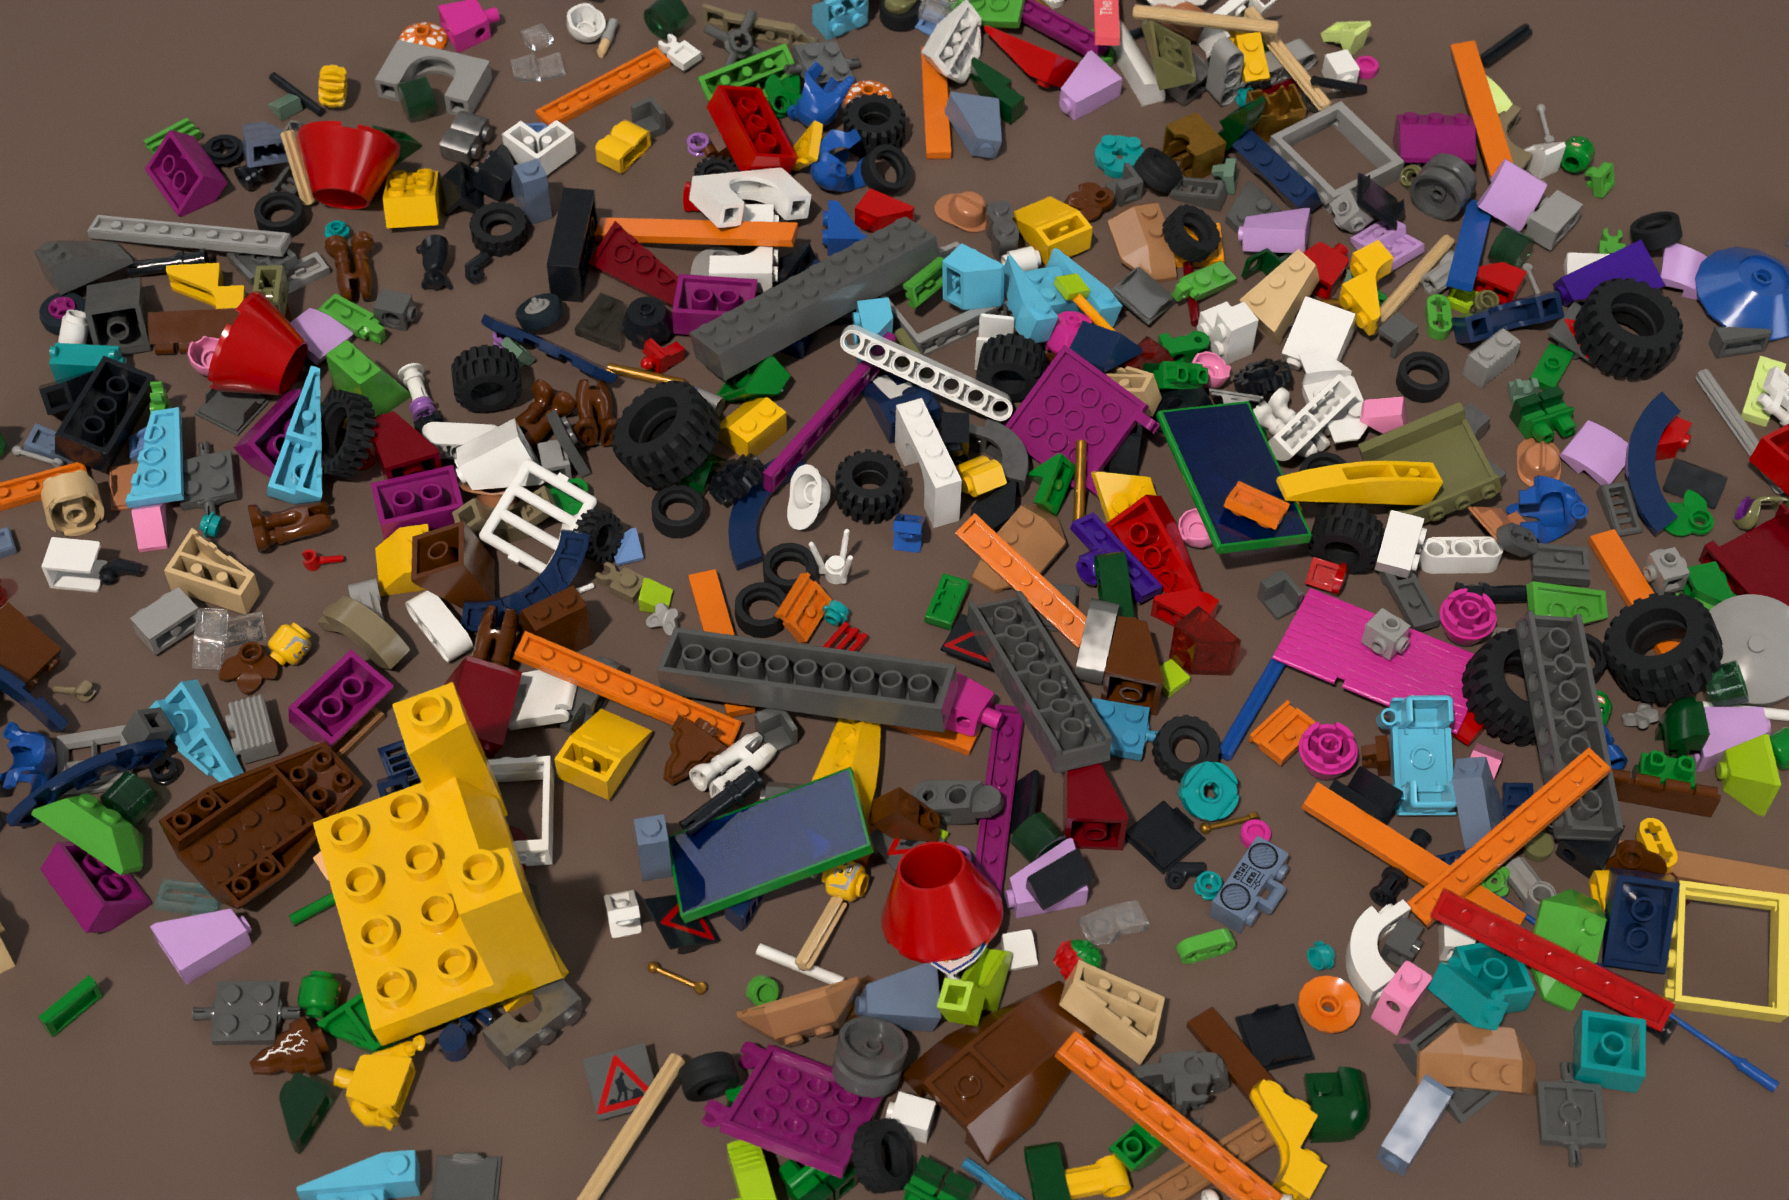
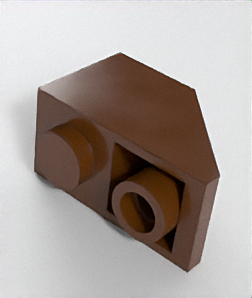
[871,787,941,842]

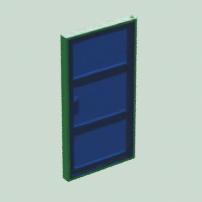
[1156,401,1312,554]
[668,767,874,923]

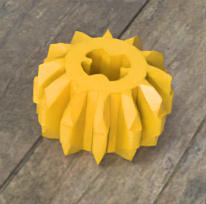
[318,65,348,108]

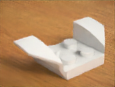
[1197,0,1277,58]
[1298,351,1369,444]

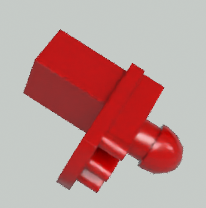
[640,338,685,373]

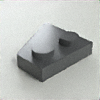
[1225,180,1281,234]
[546,409,591,478]

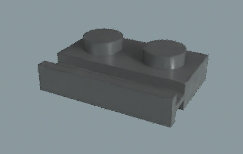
[1530,543,1591,586]

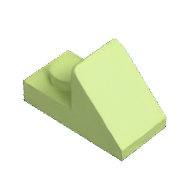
[1320,21,1371,56]

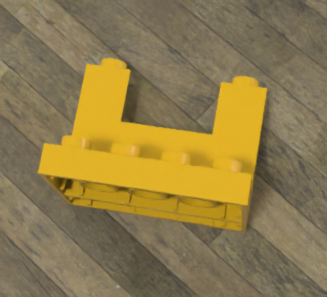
[313,682,563,1046]

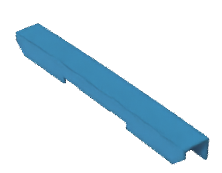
[961,1157,1025,1200]

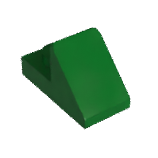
[1028,453,1075,515]

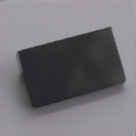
[441,161,482,216]
[1663,458,1728,508]
[1329,766,1403,823]

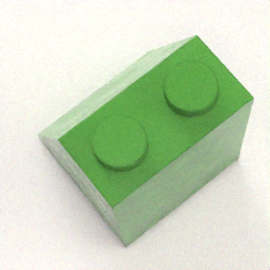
[326,340,411,417]

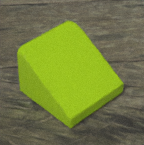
[639,578,673,613]

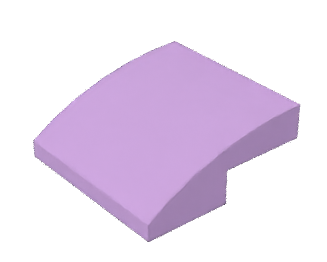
[1477,159,1547,231]
[1350,220,1425,272]
[1660,243,1707,301]
[290,308,354,365]
[1559,420,1628,485]

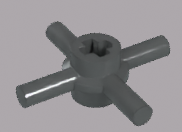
[703,9,764,67]

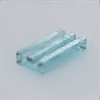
[154,879,220,916]

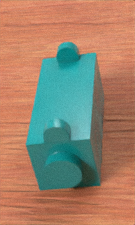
[49,343,127,381]
[1428,955,1509,1031]

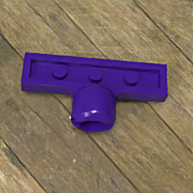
[1070,512,1163,604]

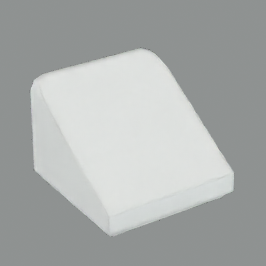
[1001,929,1038,971]

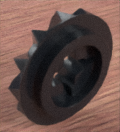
[203,134,243,167]

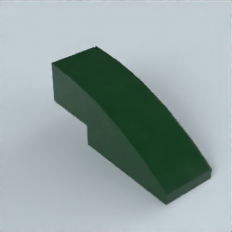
[970,57,1025,125]
[1217,95,1266,151]

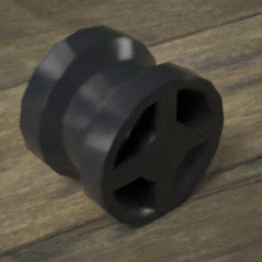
[234,164,266,191]

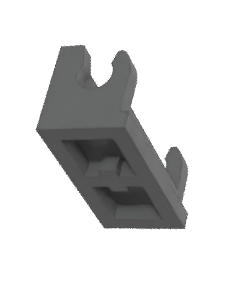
[1168,1074,1210,1127]

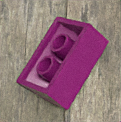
[1393,112,1476,164]
[145,130,228,217]
[672,274,757,335]
[233,388,302,478]
[370,465,463,540]
[288,650,394,747]
[40,842,151,933]

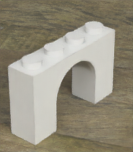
[689,167,812,228]
[709,204,779,293]
[895,398,962,528]

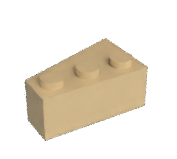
[1239,249,1320,347]
[1101,366,1162,416]
[164,528,260,615]
[1059,960,1165,1065]

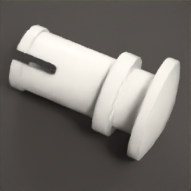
[398,363,429,401]

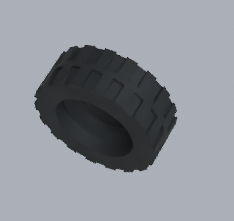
[470,201,528,257]
[1162,204,1221,263]
[1152,715,1221,783]
[852,1118,914,1194]

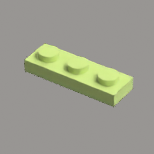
[1741,356,1786,427]

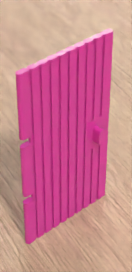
[1272,588,1474,735]

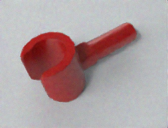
[302,549,344,571]

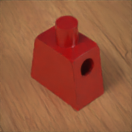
[1303,242,1350,299]

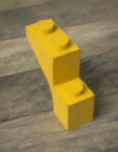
[1226,30,1270,84]
[1339,240,1394,336]
[166,263,247,309]
[1250,1079,1327,1200]

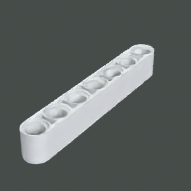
[840,325,1013,421]

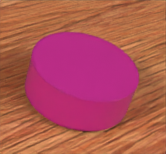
[1355,56,1379,79]
[1240,819,1271,849]

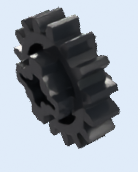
[1233,359,1292,396]
[708,453,765,504]

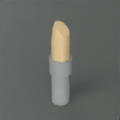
[597,18,618,58]

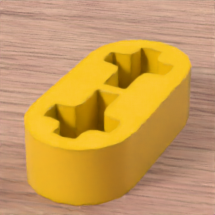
[1636,818,1678,874]

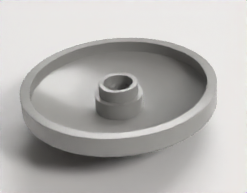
[1707,594,1789,707]

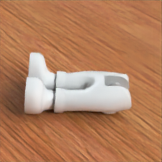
[1253,387,1330,458]
[689,732,777,798]

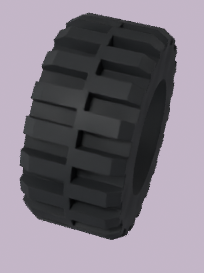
[1574,278,1683,379]
[612,380,720,487]
[1603,592,1724,703]
[1462,629,1537,745]

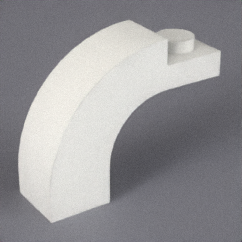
[1345,900,1411,1006]

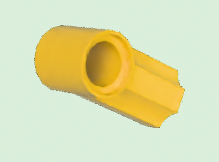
[1064,1155,1131,1200]

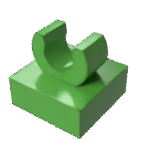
[1585,162,1615,198]

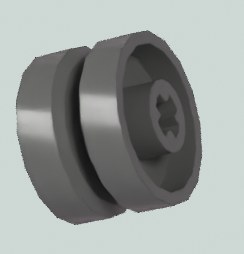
[1410,153,1477,220]
[832,1017,908,1098]

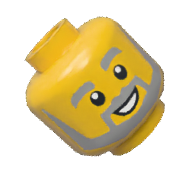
[268,622,312,666]
[822,861,869,902]

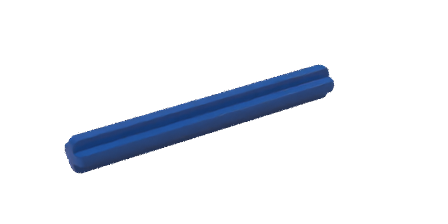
[1218,649,1286,761]

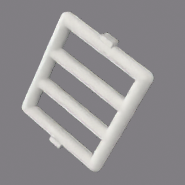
[479,459,597,574]

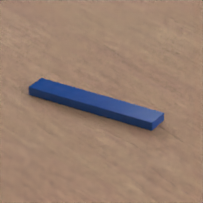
[1446,199,1491,292]

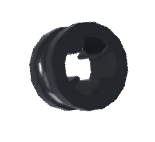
[149,755,179,786]

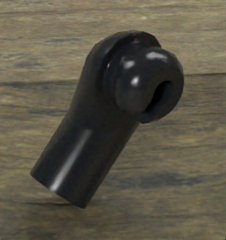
[465,251,491,283]
[99,558,142,585]
[1165,862,1205,889]

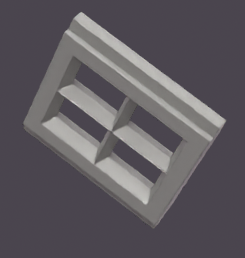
[56,725,134,799]

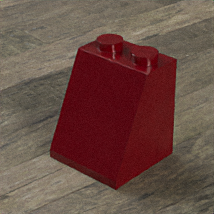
[371,411,442,480]
[445,655,522,759]
[1063,763,1128,851]

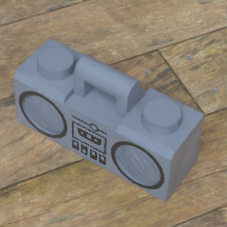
[1209,835,1290,934]

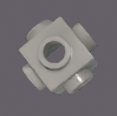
[1330,188,1374,234]
[1643,547,1690,595]
[1361,608,1411,660]

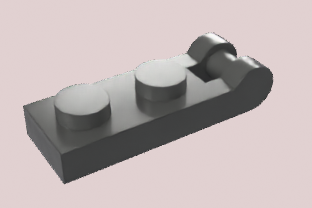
[1379,570,1440,632]

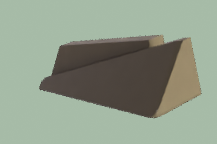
[702,4,818,48]

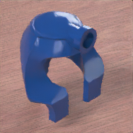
[787,61,854,128]
[810,129,865,191]
[1506,475,1588,544]
[0,722,57,792]

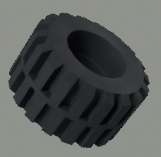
[843,93,906,159]
[976,333,1047,402]
[451,344,522,413]
[835,449,905,524]
[1308,503,1385,574]

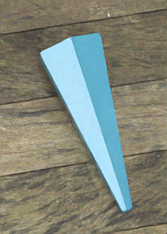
[267,365,323,504]
[149,679,244,782]

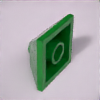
[716,355,790,403]

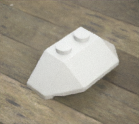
[921,0,981,84]

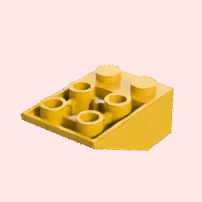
[383,168,439,228]
[1013,196,1093,266]
[554,708,653,800]

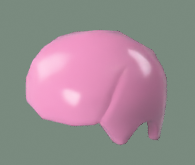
[187,336,219,376]
[1192,351,1231,389]
[1178,508,1220,548]

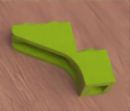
[937,948,1013,1026]

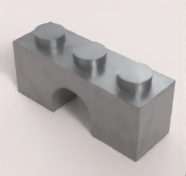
[482,978,583,1070]

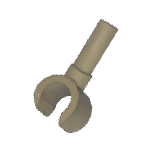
[53,680,96,703]

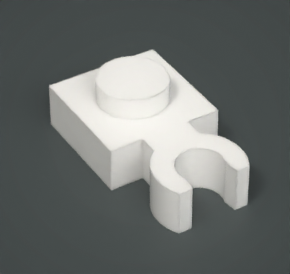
[658,34,701,71]

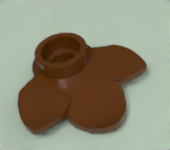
[1064,182,1115,222]
[219,642,278,695]
[1606,840,1667,873]

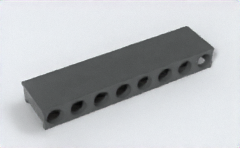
[967,591,1112,773]
[1515,611,1624,841]

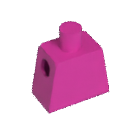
[438,0,500,53]
[945,672,1004,736]

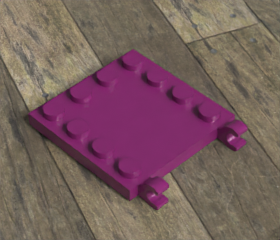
[1005,345,1160,496]
[701,1042,885,1178]

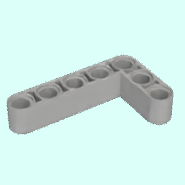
[1206,37,1317,106]

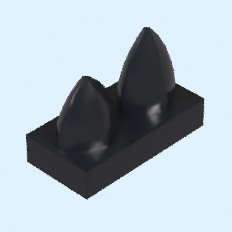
[773,243,817,286]

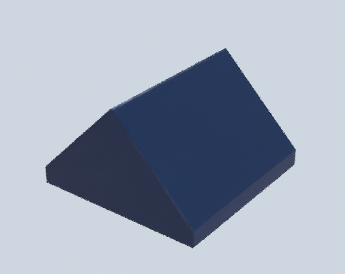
[1069,321,1142,373]

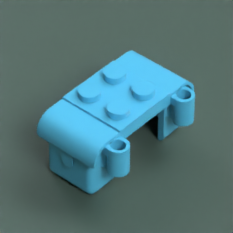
[1376,695,1457,816]

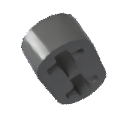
[1496,523,1538,557]

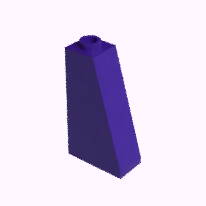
[1553,240,1665,307]

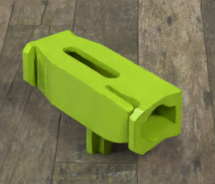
[727,1140,776,1200]

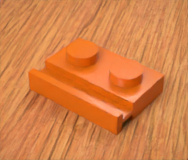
[1223,481,1290,530]
[775,572,832,643]
[1248,700,1316,766]

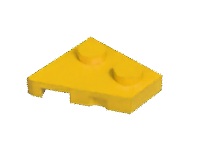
[792,120,824,172]

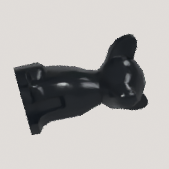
[416,235,453,290]

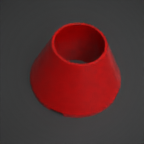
[296,121,400,210]
[208,291,308,395]
[881,841,1003,963]

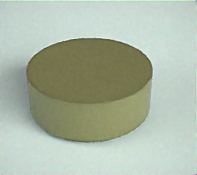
[1522,831,1554,862]

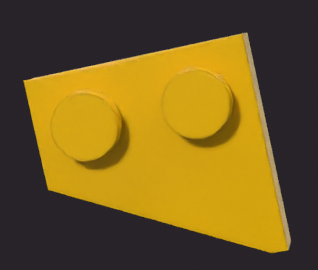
[1091,471,1157,522]

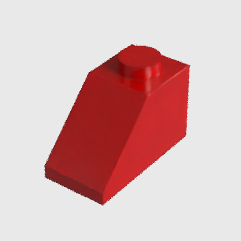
[855,188,915,233]
[1473,262,1527,304]
[1655,416,1692,461]
[1150,588,1219,640]

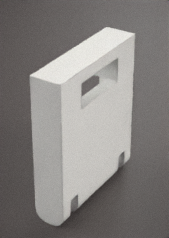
[508,670,577,730]

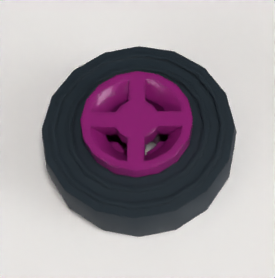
[39,292,85,335]

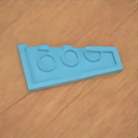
[125,407,184,508]

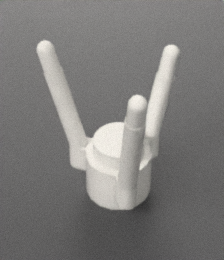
[809,529,853,584]

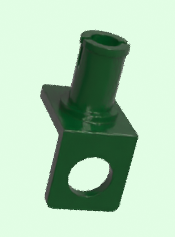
[1241,248,1293,279]

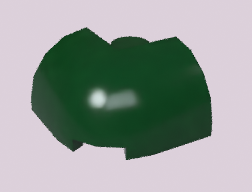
[1655,696,1710,759]
[1303,1067,1370,1143]

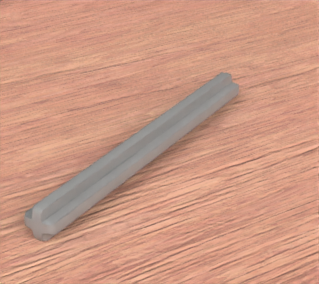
[1695,369,1785,495]

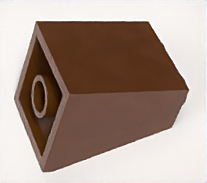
[411,521,495,609]
[517,585,592,652]
[0,602,62,692]
[1101,616,1164,716]

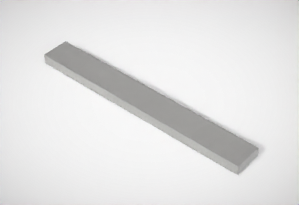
[87,215,292,257]

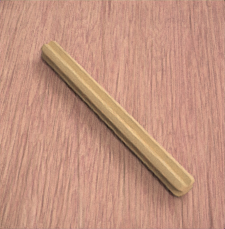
[1132,4,1279,36]
[1243,6,1331,111]
[1372,235,1455,335]
[577,1053,685,1200]

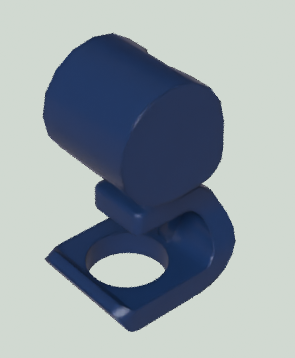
[439,1008,494,1062]

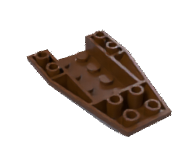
[159,742,363,909]
[901,981,1097,1165]

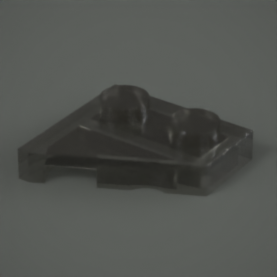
[575,293,624,353]

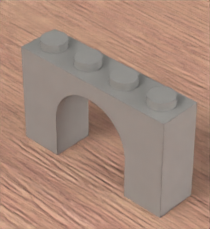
[375,39,492,115]

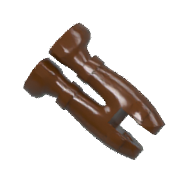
[325,231,374,302]
[515,379,577,450]
[574,379,617,446]
[248,501,333,552]
[471,605,518,667]

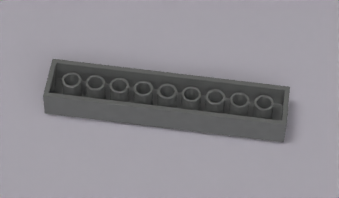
[690,216,940,381]
[657,627,958,732]

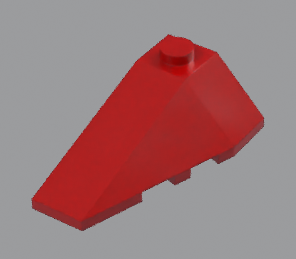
[984,25,1079,89]
[1105,495,1202,593]

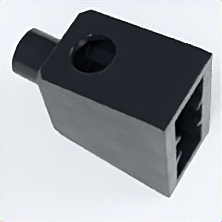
[1546,822,1625,879]

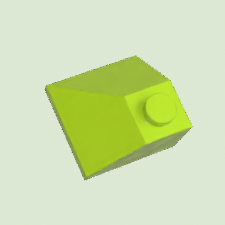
[1716,734,1781,816]

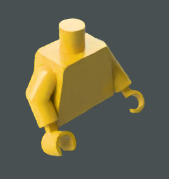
[333,1035,426,1130]

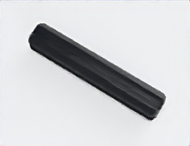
[1480,23,1532,67]

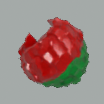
[1053,939,1102,981]

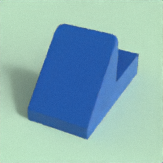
[893,513,926,553]

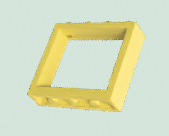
[1663,880,1789,1023]

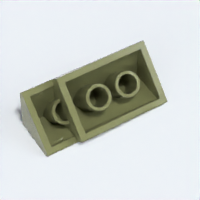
[1140,19,1197,91]

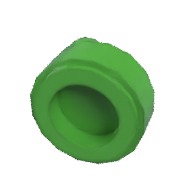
[746,975,779,1006]

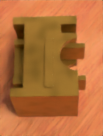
[1245,84,1307,142]
[1162,112,1226,179]

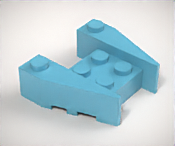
[1004,248,1122,343]
[297,1150,420,1200]

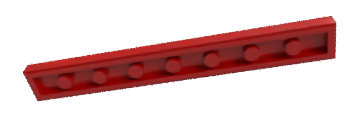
[1430,888,1675,1032]

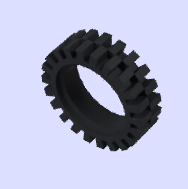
[320,390,376,479]

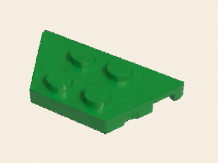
[317,993,399,1054]

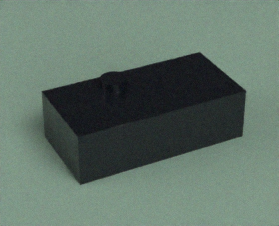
[547,188,598,302]
[55,356,155,474]

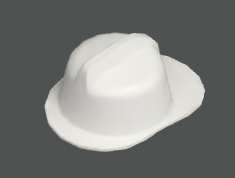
[787,464,831,530]

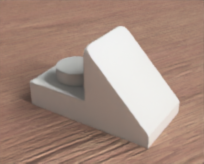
[604,890,642,938]

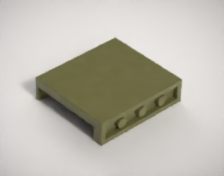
[1358,402,1502,524]

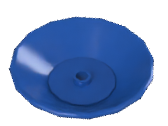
[1695,247,1789,341]

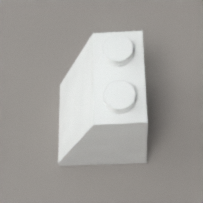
[1282,296,1356,370]
[454,418,545,490]

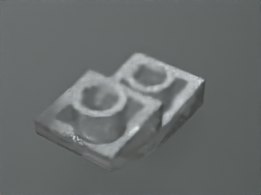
[511,52,567,82]
[192,608,228,670]
[1078,900,1151,945]

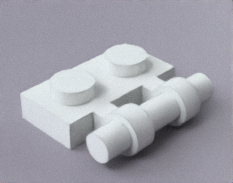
[1757,366,1789,426]

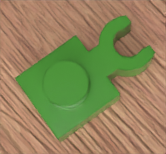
[1597,228,1626,254]
[150,381,171,414]

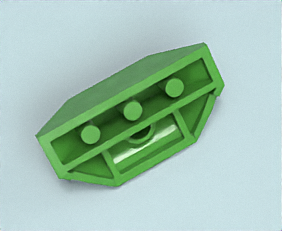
[697,43,795,103]
[31,794,144,875]
[1531,889,1607,1012]

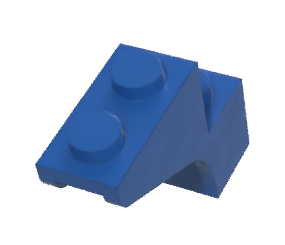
[822,200,868,256]

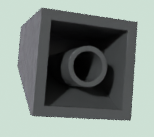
[85,277,151,355]

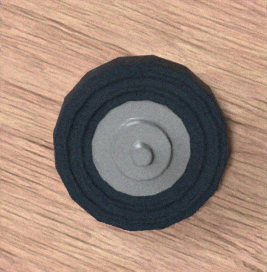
[516,293,564,330]

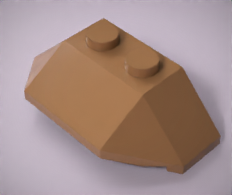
[1107,202,1177,283]
[972,504,1066,593]
[736,976,863,1047]
[1416,1023,1536,1096]

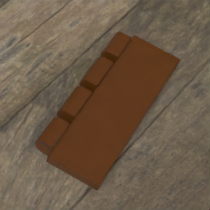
[147,308,240,355]
[1612,768,1721,818]

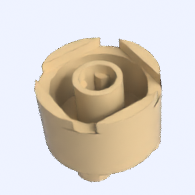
[41,470,104,536]

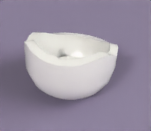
[566,3,606,43]

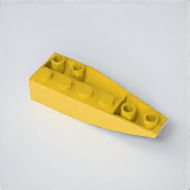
[1276,461,1443,505]
[803,718,881,842]

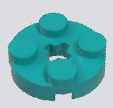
[1094,135,1144,179]
[1177,761,1239,821]

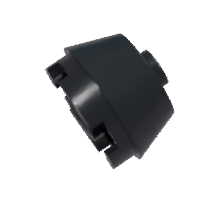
[621,297,673,350]

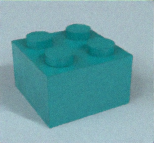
[1452,943,1536,1014]
[1573,1010,1646,1093]

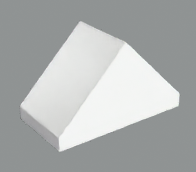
[1524,142,1566,180]

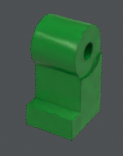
[1156,331,1210,363]

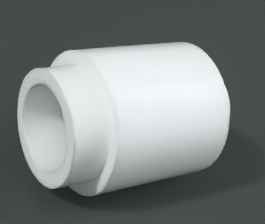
[1001,246,1041,271]
[58,310,89,344]

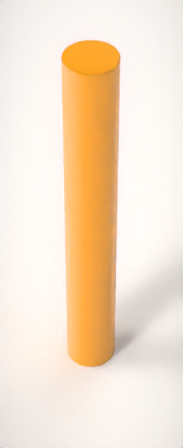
[1073,293,1115,331]

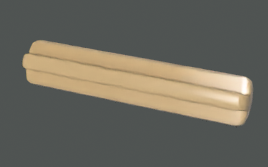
[281,130,315,206]
[795,897,847,971]

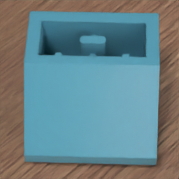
[812,0,868,41]
[942,243,1004,310]
[852,297,893,365]

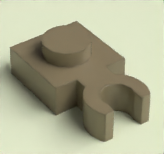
[595,562,647,604]

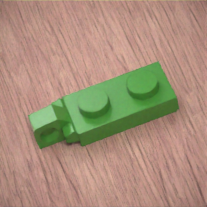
[1171,261,1237,302]
[318,293,387,344]

